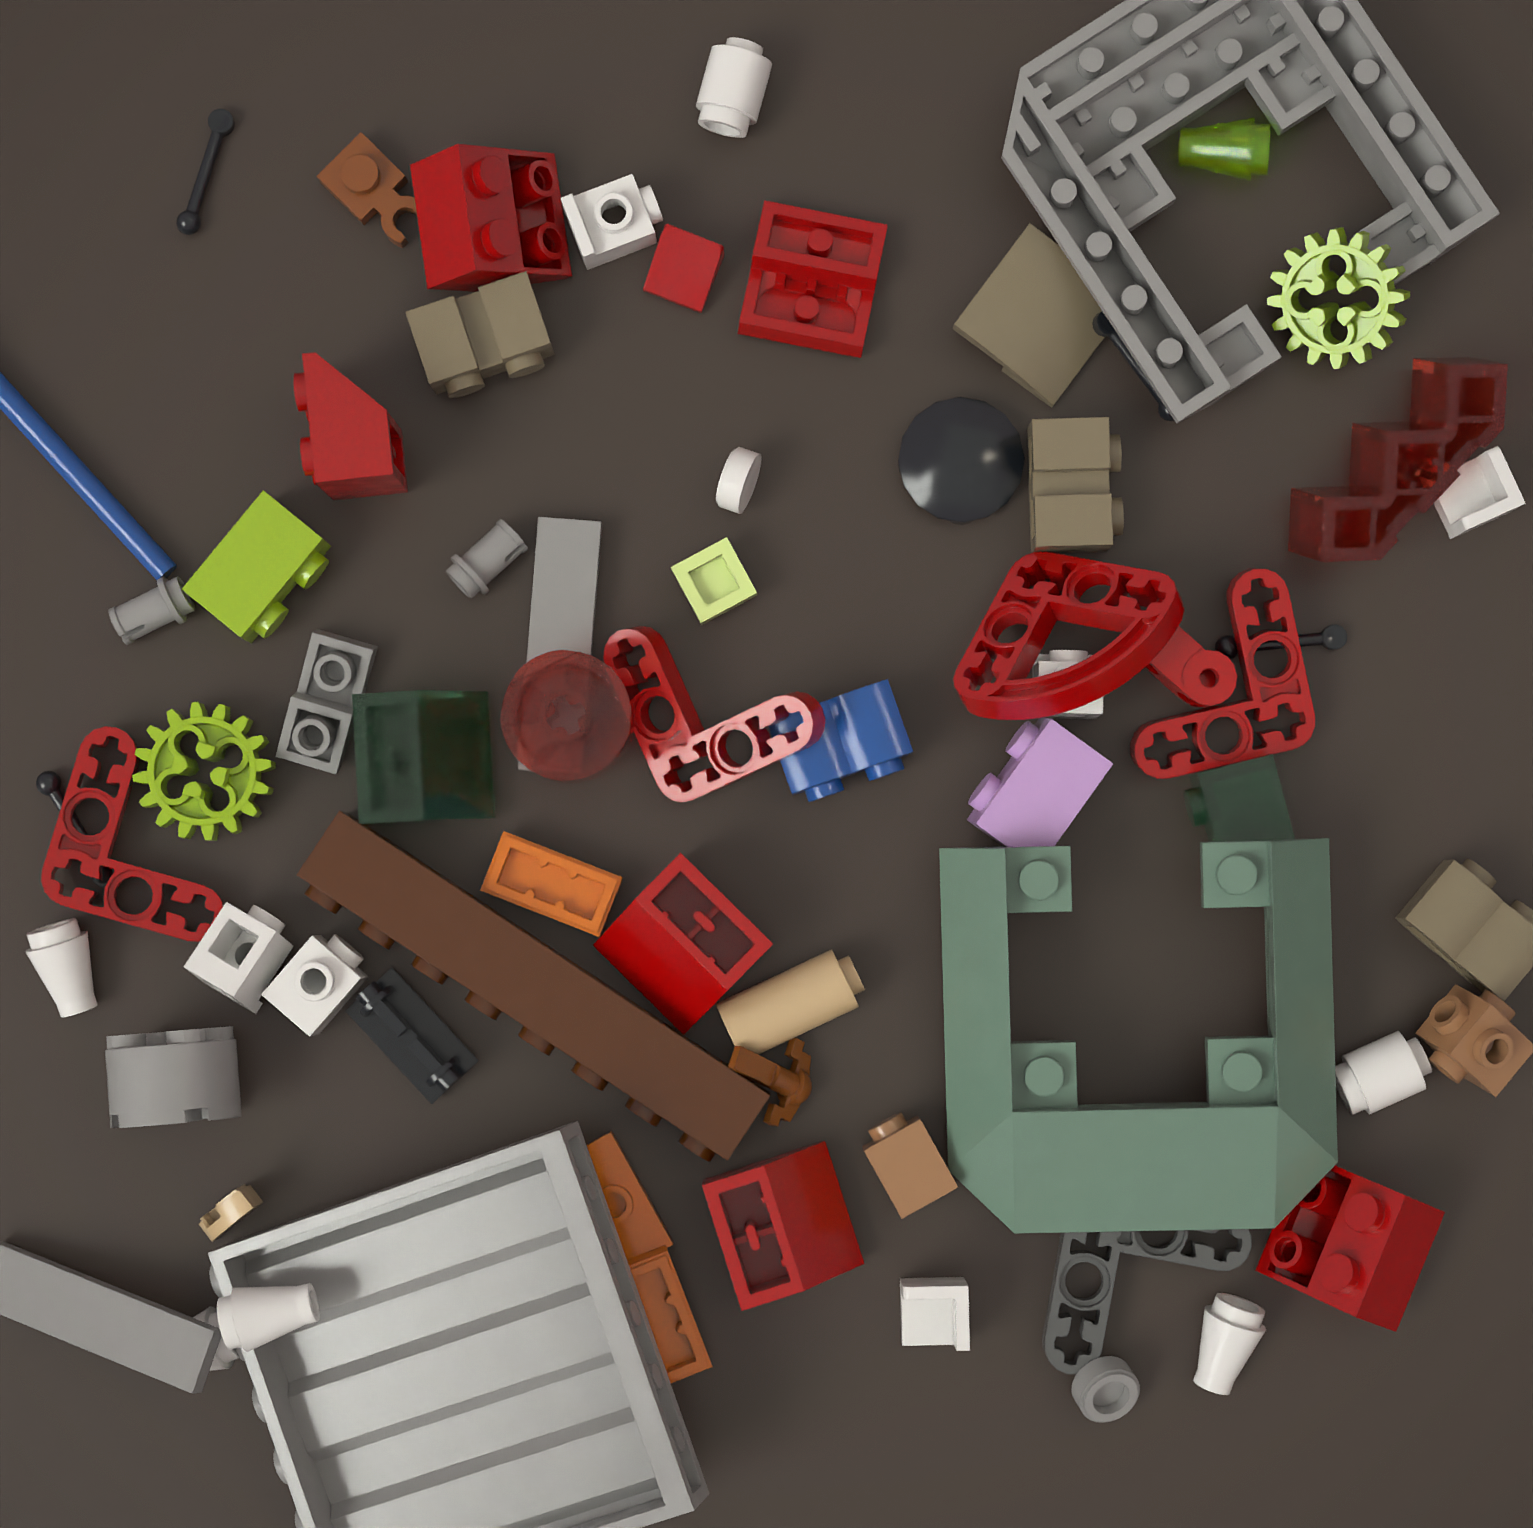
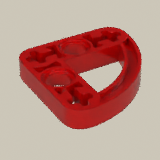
[953,552,1185,720]

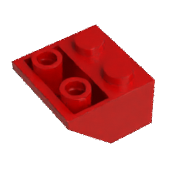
[410,144,572,292]
[293,352,408,501]
[593,853,773,1035]
[702,1140,865,1311]
[1255,1166,1445,1332]

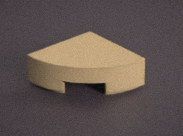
[199,1184,263,1242]

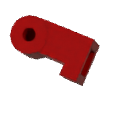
[1145,599,1237,708]

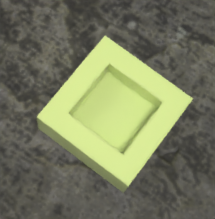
[671,537,757,625]

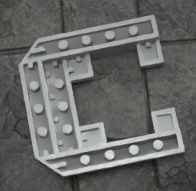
[1001,0,1500,424]

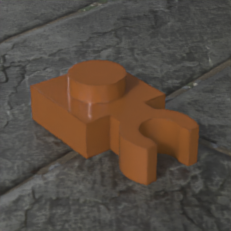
[316,132,417,248]

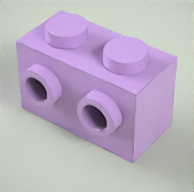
[967,717,1113,847]

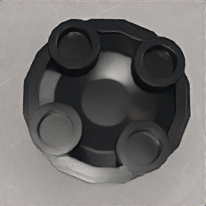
[898,397,1025,525]

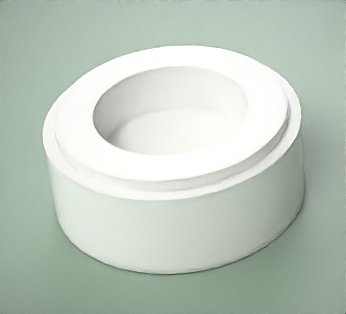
[716,447,762,514]

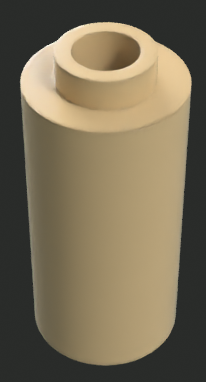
[716,949,865,1055]

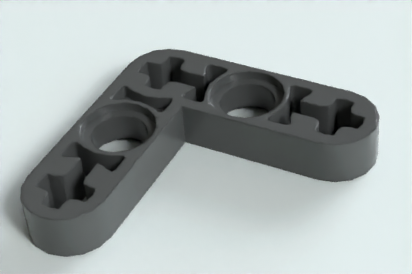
[1042,1229,1252,1374]

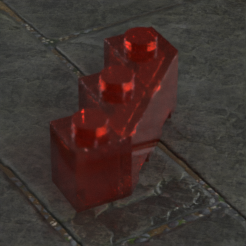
[1288,357,1508,562]

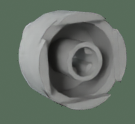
[105,1026,242,1128]

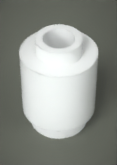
[696,37,772,138]
[1335,1031,1432,1115]

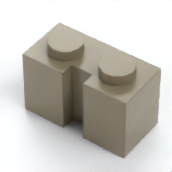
[405,271,555,398]
[1027,417,1124,554]

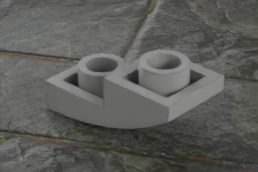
[275,629,378,774]

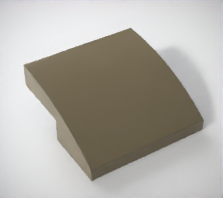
[953,223,1105,408]

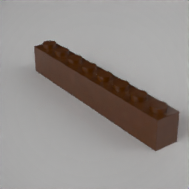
[297,810,770,1162]

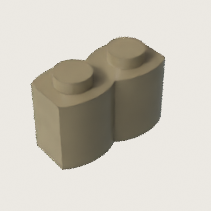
[1395,858,1533,1001]

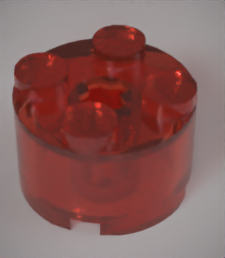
[500,650,634,784]

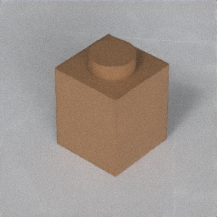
[862,1112,958,1219]

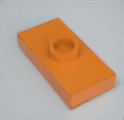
[480,831,623,937]
[587,1131,674,1260]
[627,1245,713,1383]

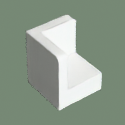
[1424,446,1526,539]
[900,1277,970,1351]

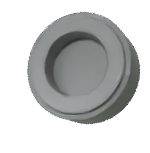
[1072,1356,1140,1423]

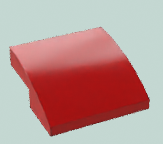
[738,200,888,358]

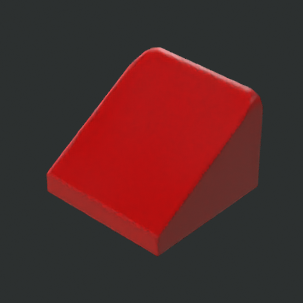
[643,224,725,313]

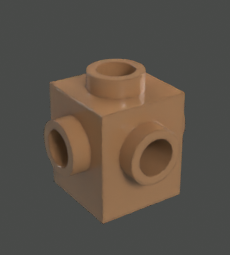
[1415,984,1533,1097]

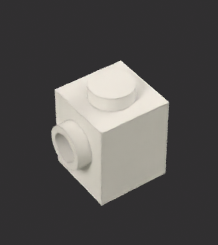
[261,934,369,1037]

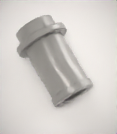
[445,519,528,599]
[108,576,196,645]

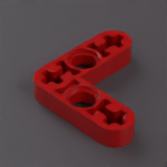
[1130,568,1315,779]
[603,626,826,802]
[41,726,224,942]

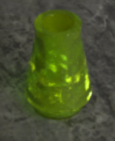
[1179,117,1271,181]

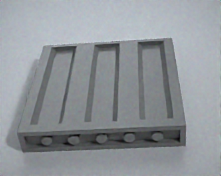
[208,1121,710,1528]

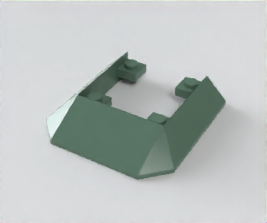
[939,838,1338,1234]

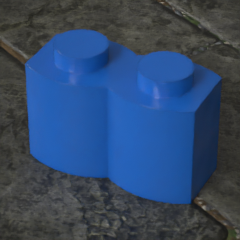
[769,679,913,802]

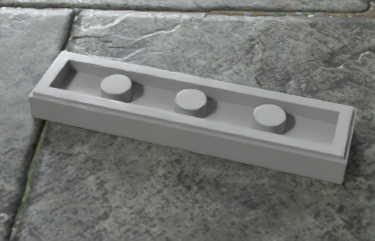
[518,517,603,775]
[0,1241,221,1394]

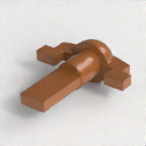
[728,1038,812,1127]

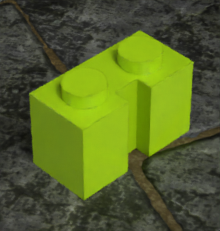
[182,490,331,644]

